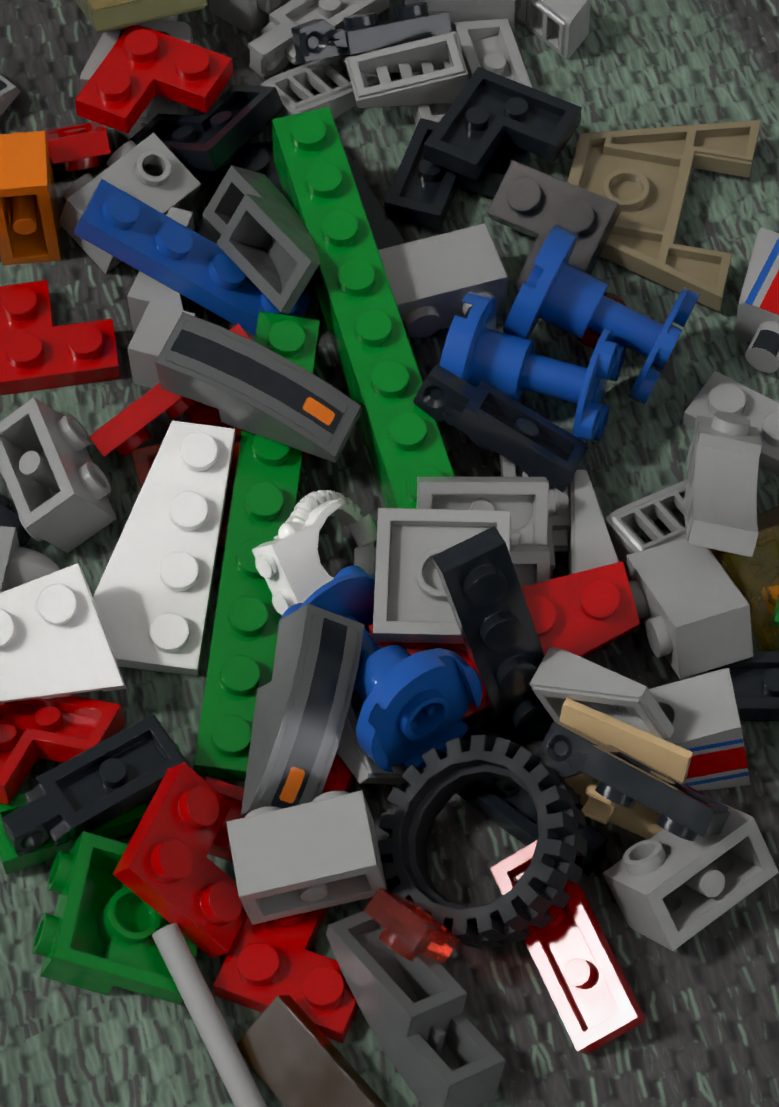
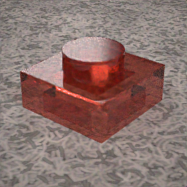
[364,888,460,963]

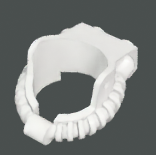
[252,490,377,615]

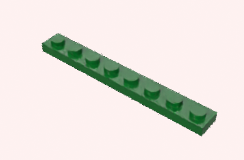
[193,311,320,781]

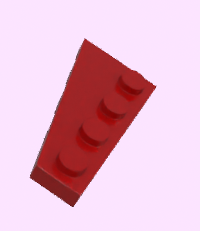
[368,561,640,722]

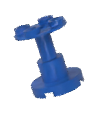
[502,225,700,405]
[440,292,626,443]
[278,565,483,773]

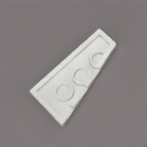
[93,421,235,676]
[0,563,127,705]

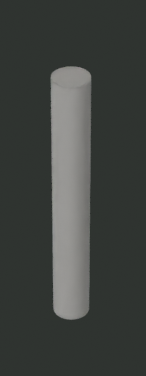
[152,923,267,1107]

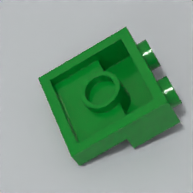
[32,831,198,1005]

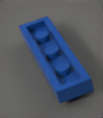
[73,179,311,336]

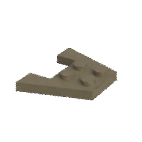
[568,120,761,312]

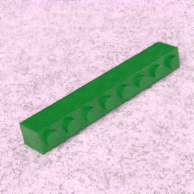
[272,107,455,509]

